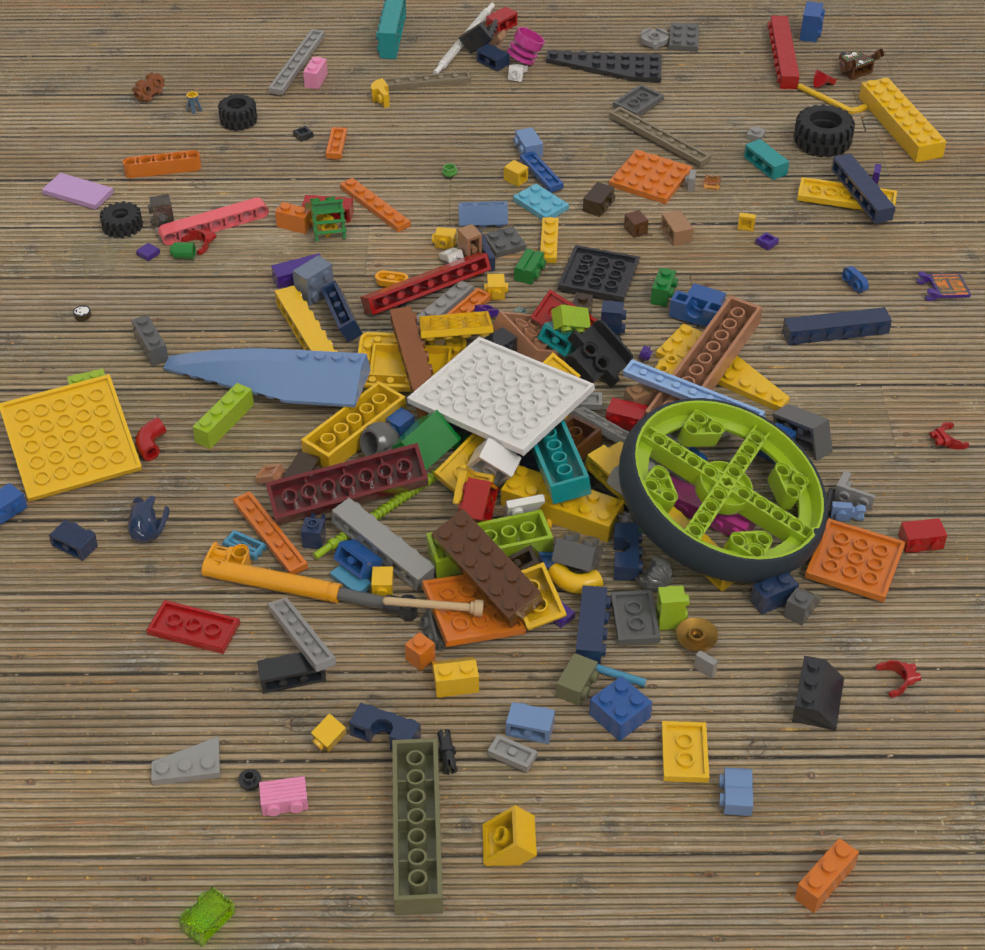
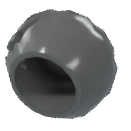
[360,421,400,456]

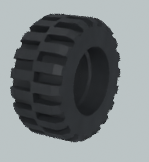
[794,104,855,157]

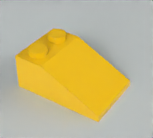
[521,562,567,631]

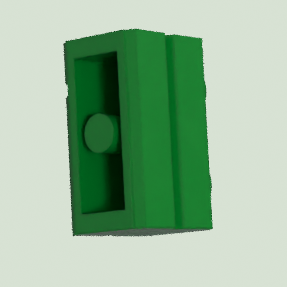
[514,249,546,285]

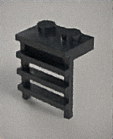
[458,19,498,53]

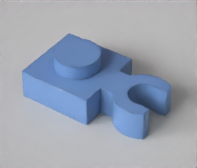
[830,501,866,522]

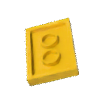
[661,721,709,783]

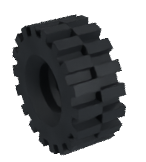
[99,201,143,239]

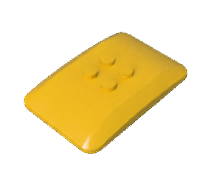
[358,332,467,392]

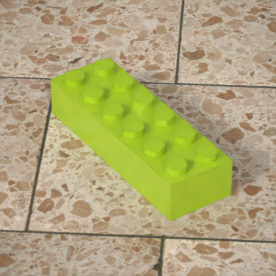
[426,509,553,578]

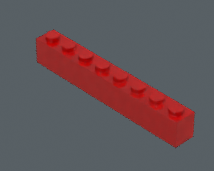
[767,16,800,89]
[360,252,491,315]

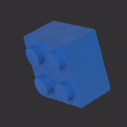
[800,1,825,43]
[589,676,652,741]

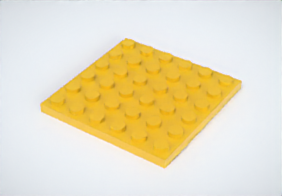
[0,374,142,502]

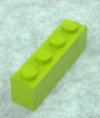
[192,383,254,449]

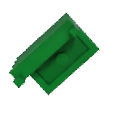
[305,197,347,242]

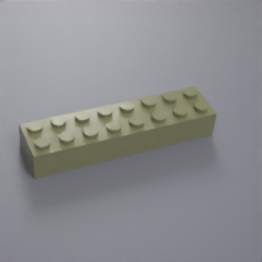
[392,738,443,915]

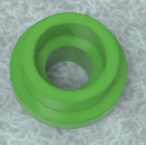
[442,163,458,177]

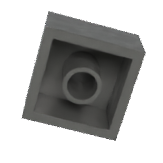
[551,531,604,572]

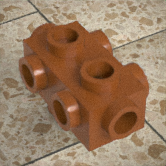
[132,72,165,102]

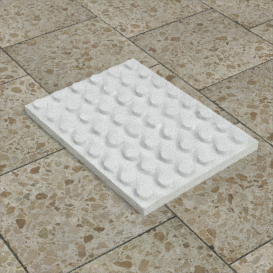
[407,337,595,456]

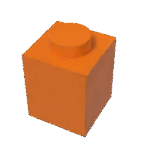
[405,632,435,671]

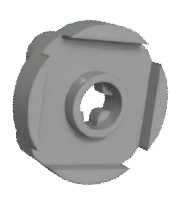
[640,28,669,50]

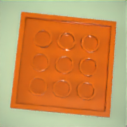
[609,150,693,204]
[805,518,906,603]
[422,575,527,647]

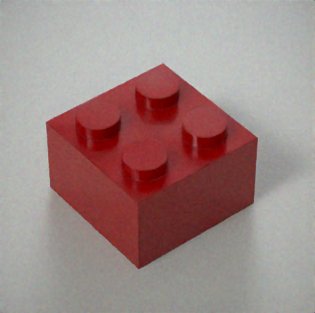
[458,477,499,523]

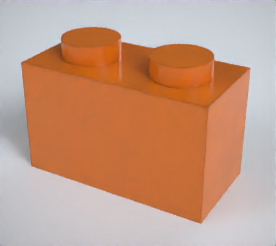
[275,202,313,234]

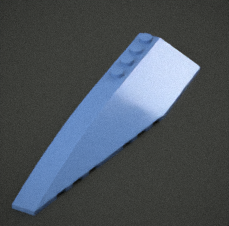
[163,348,371,407]

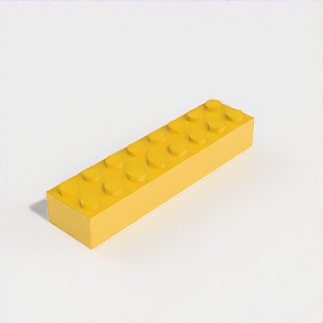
[859,78,947,163]

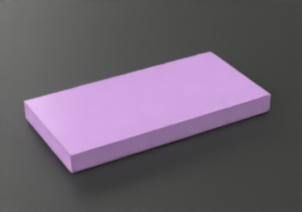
[42,173,114,210]

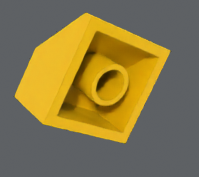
[431,657,479,698]
[482,805,537,866]

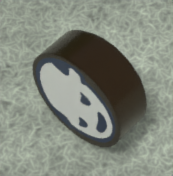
[73,305,91,321]

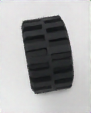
[218,94,258,131]

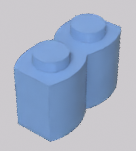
[719,767,753,816]

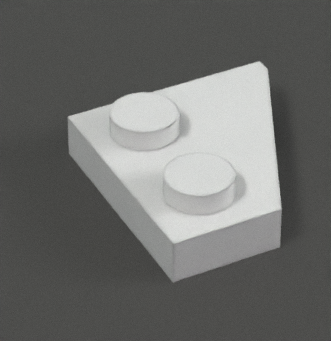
[504,494,545,517]

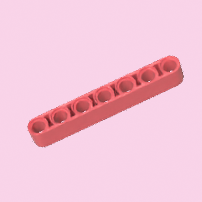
[158,197,269,245]

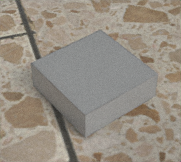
[694,651,718,678]

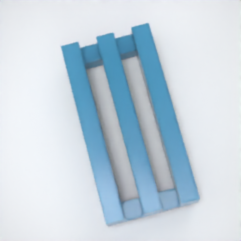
[222,530,267,562]

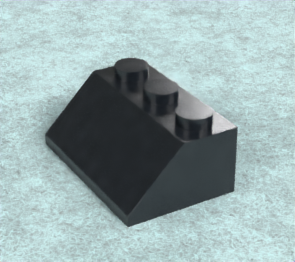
[792,655,844,731]

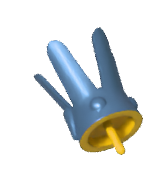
[186,90,202,114]

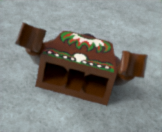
[839,49,884,80]

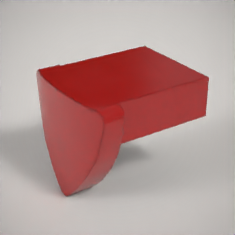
[814,69,837,88]

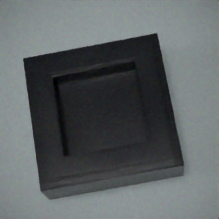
[293,126,314,142]

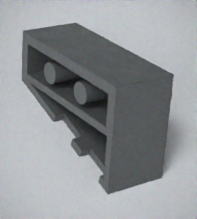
[772,404,833,461]

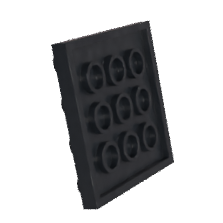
[558,245,640,302]

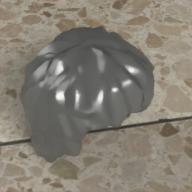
[635,553,673,592]

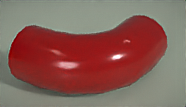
[135,417,167,461]

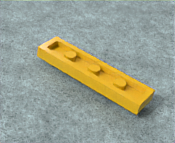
[540,217,559,263]

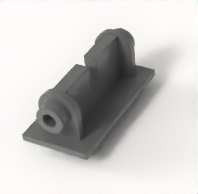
[420,608,446,651]

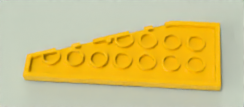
[655,324,790,411]

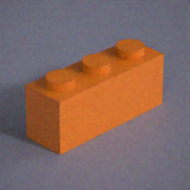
[795,838,859,913]

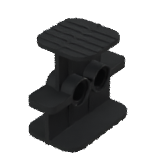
[564,320,633,387]

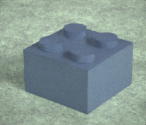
[293,255,334,306]

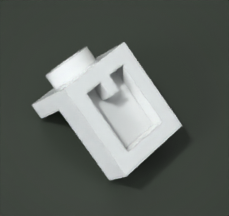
[508,64,528,82]
[439,248,464,263]

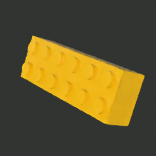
[301,381,406,468]
[501,465,624,543]

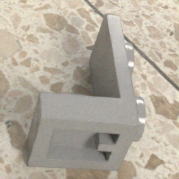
[834,471,875,511]

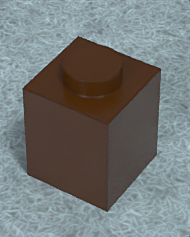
[624,210,649,238]

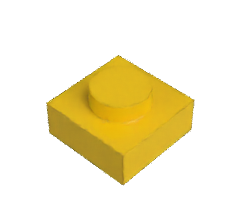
[737,212,756,232]

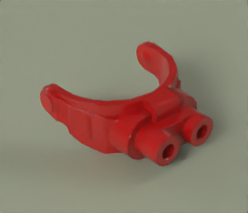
[181,228,217,255]
[929,422,969,450]
[875,660,921,698]

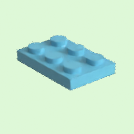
[513,184,569,220]

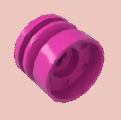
[507,27,545,65]

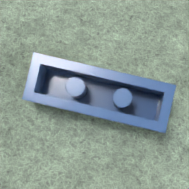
[458,201,508,227]

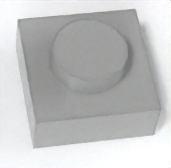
[746,126,766,141]
[685,170,696,192]

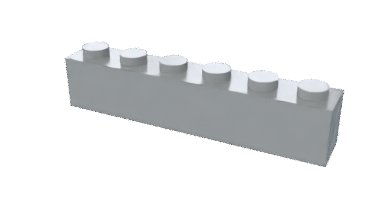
[332,498,435,592]

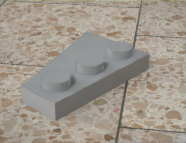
[151,736,221,785]

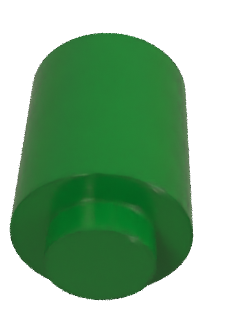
[170,242,196,259]

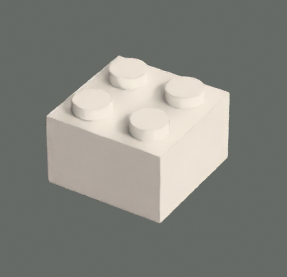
[467,438,521,487]

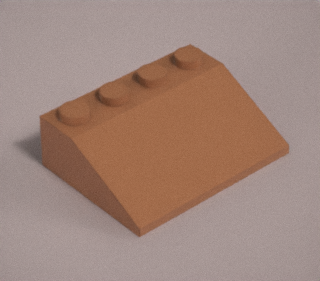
[493,311,568,363]

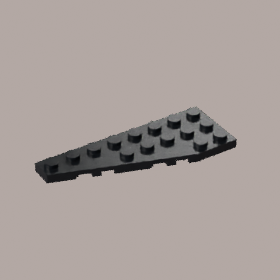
[546,50,661,83]

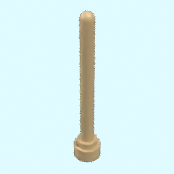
[383,597,483,617]

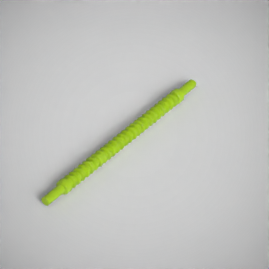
[312,463,443,560]

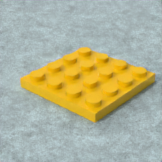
[419,311,493,341]

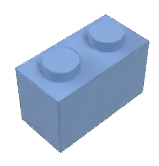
[513,127,543,157]
[506,702,555,744]

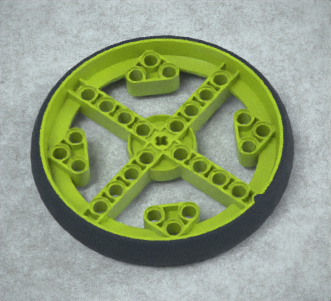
[619,398,828,583]

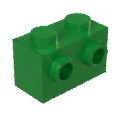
[650,268,678,307]

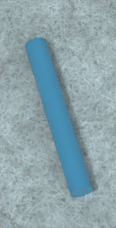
[597,664,647,687]

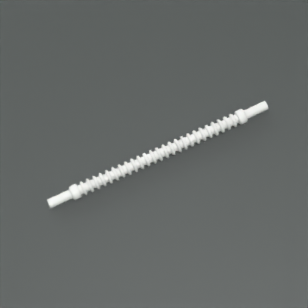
[433,3,495,74]

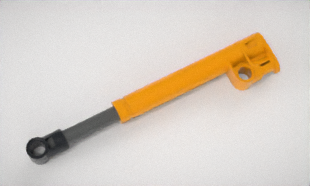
[202,542,418,622]

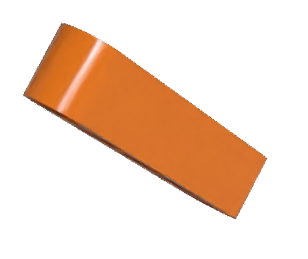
[122,150,202,178]

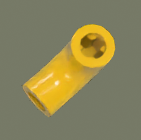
[548,563,603,594]

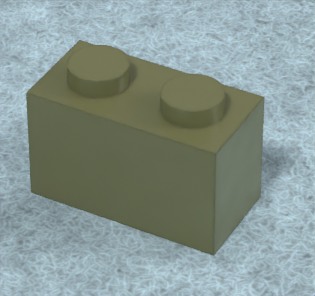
[556,653,600,706]

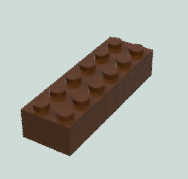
[431,509,544,628]

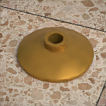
[676,617,718,652]

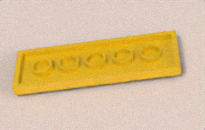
[797,177,897,210]

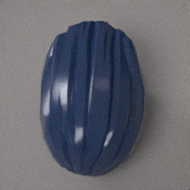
[128,496,170,543]

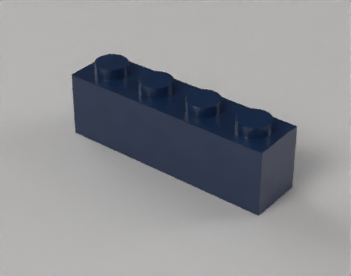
[321,280,363,342]
[576,585,611,665]

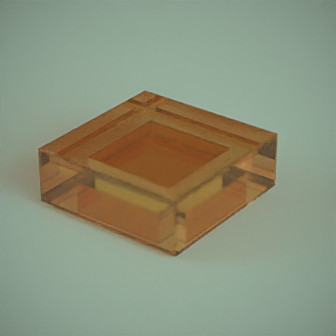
[704,175,721,190]

